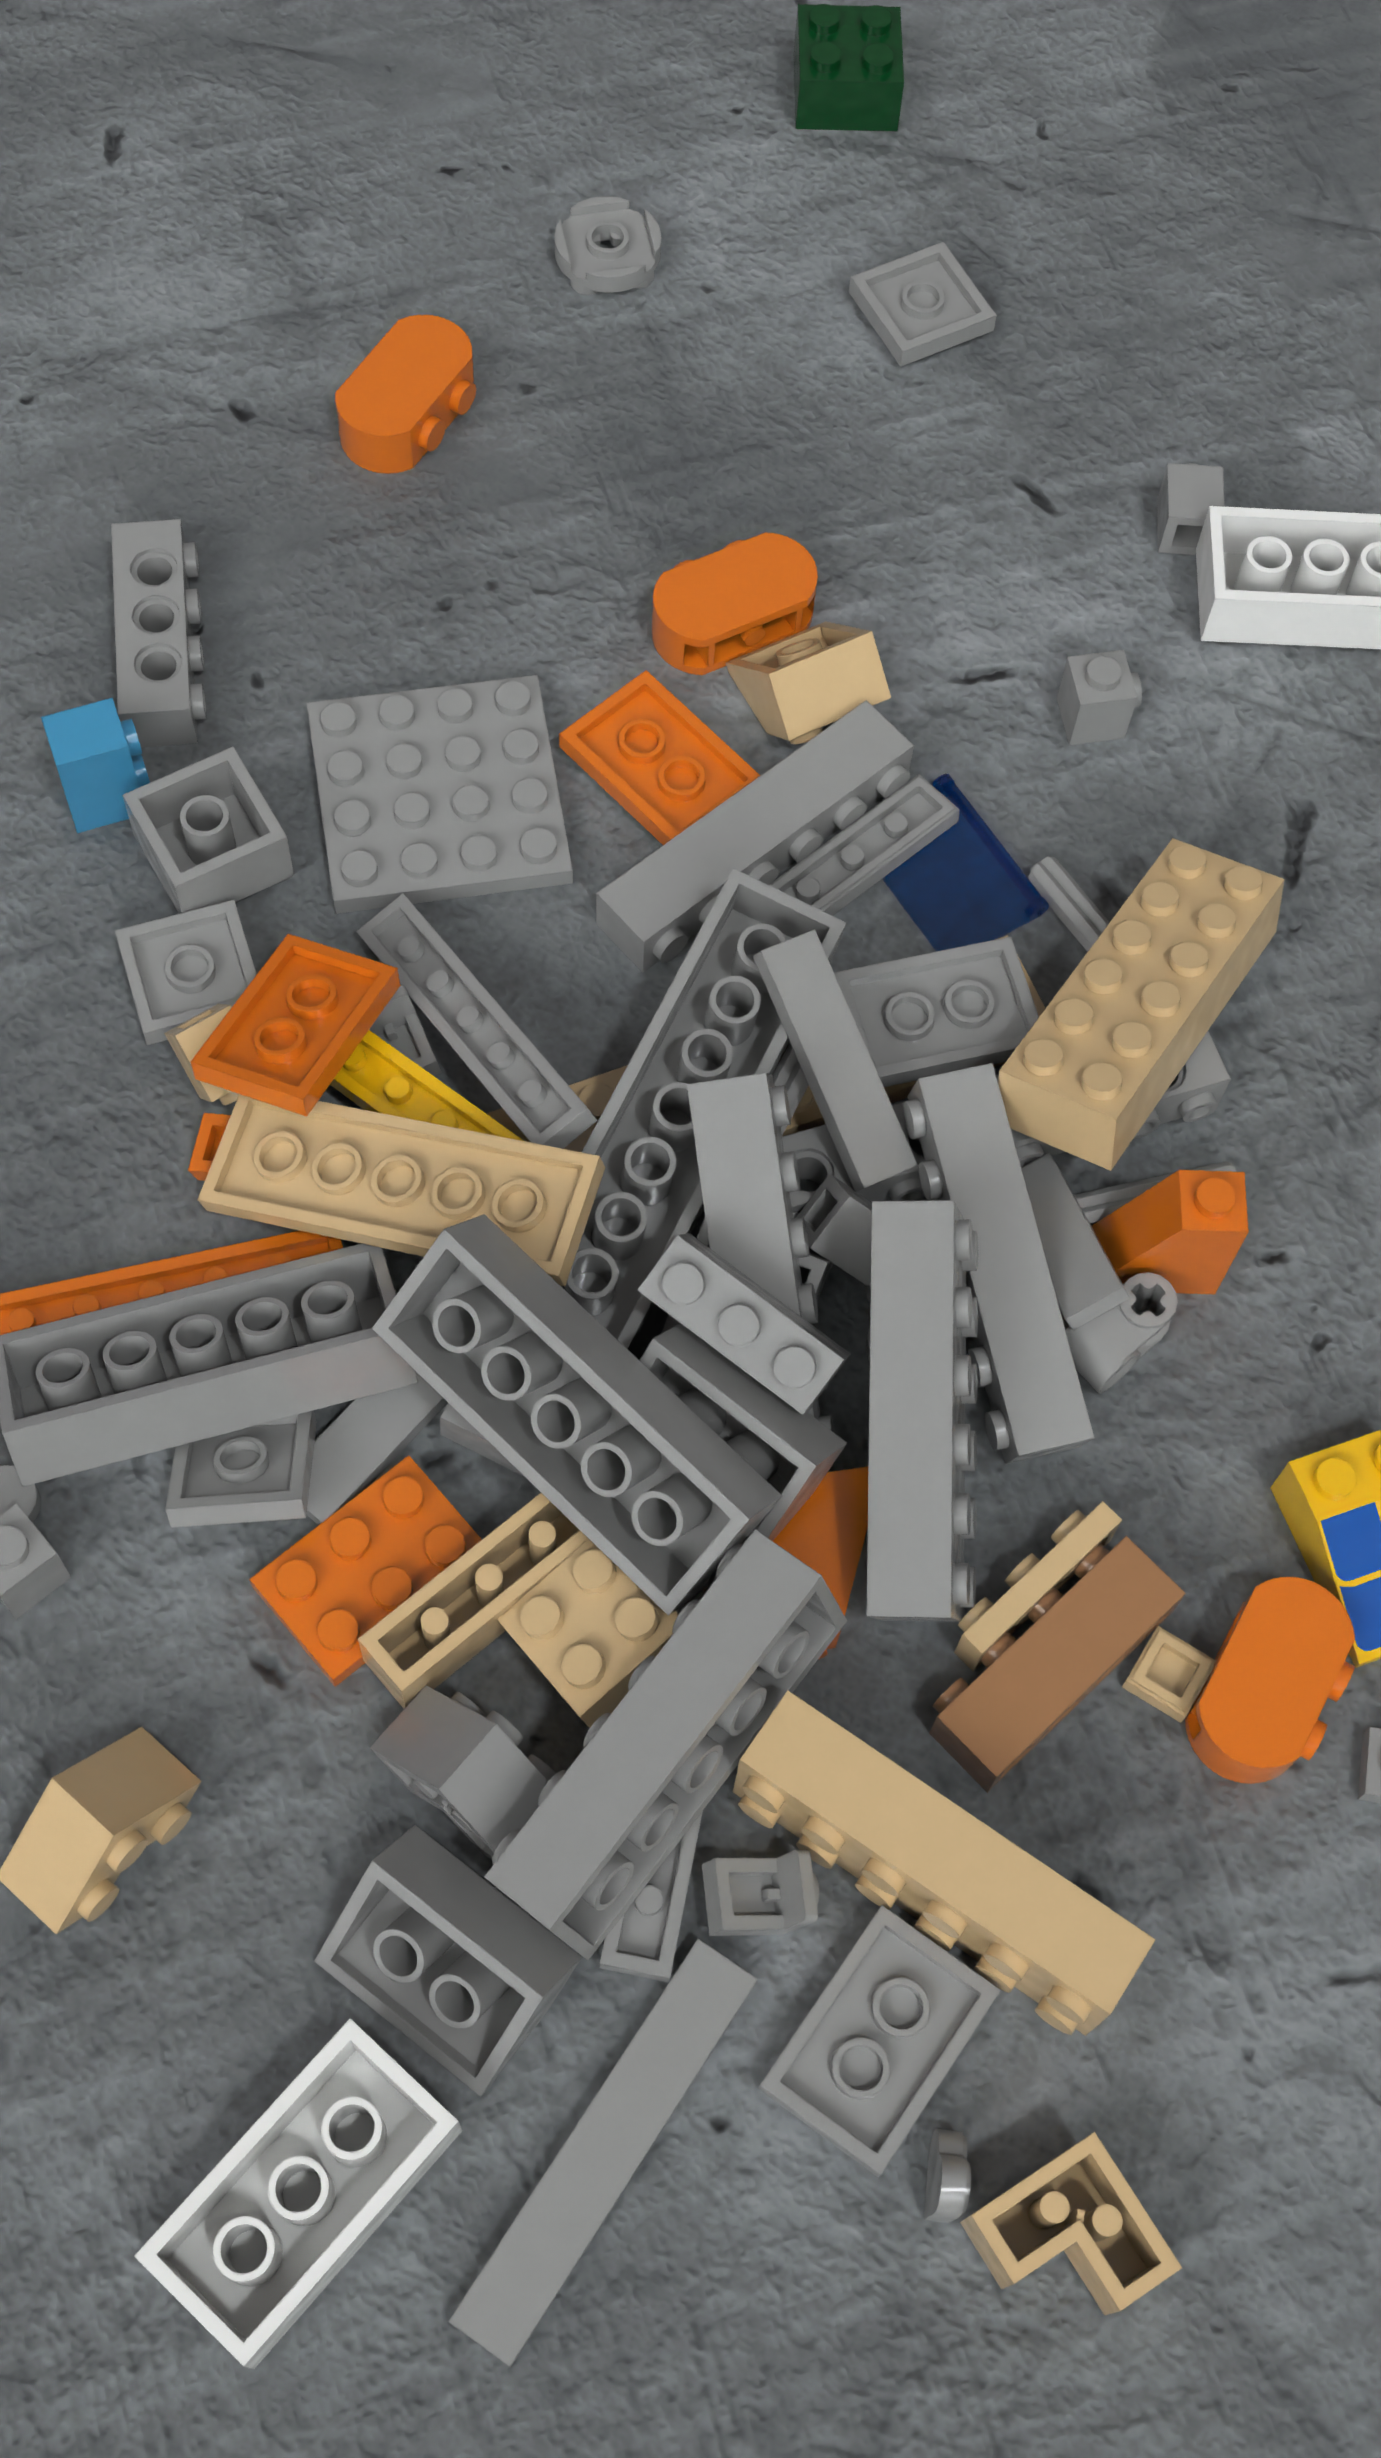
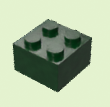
[793,4,904,132]

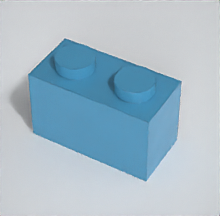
[41,698,150,833]

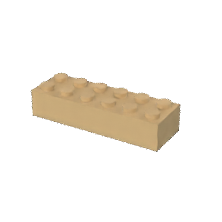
[998,838,1285,1171]
[733,1690,1156,2036]

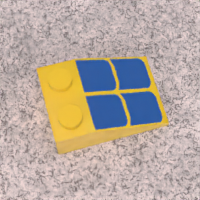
[1270,1430,1381,1668]

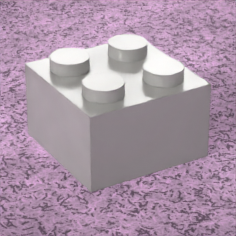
[123,746,294,914]

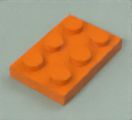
[559,670,761,845]
[191,934,401,1117]
[249,1455,482,1687]

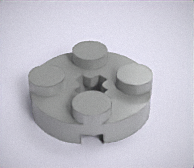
[555,196,661,295]

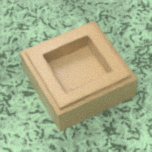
[1122,1626,1216,1723]

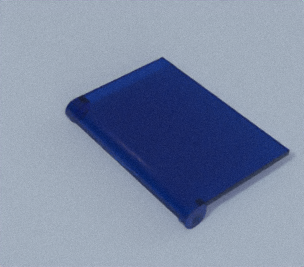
[882,774,1049,952]

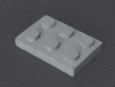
[834,937,1039,1087]
[758,1905,1001,2177]

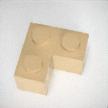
[0,1727,202,1934]
[960,2132,1182,2315]

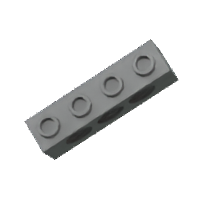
[111,519,207,747]

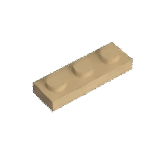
[954,1501,1122,1672]

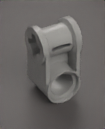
[1065,1272,1178,1394]

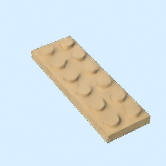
[198,1094,606,1287]

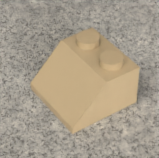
[726,621,891,744]

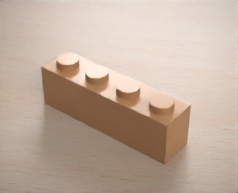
[929,1536,1186,1793]

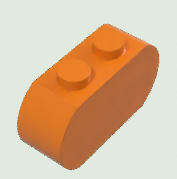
[335,315,476,474]
[652,532,818,675]
[1185,1577,1355,1784]

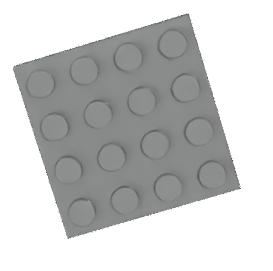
[307,675,573,914]

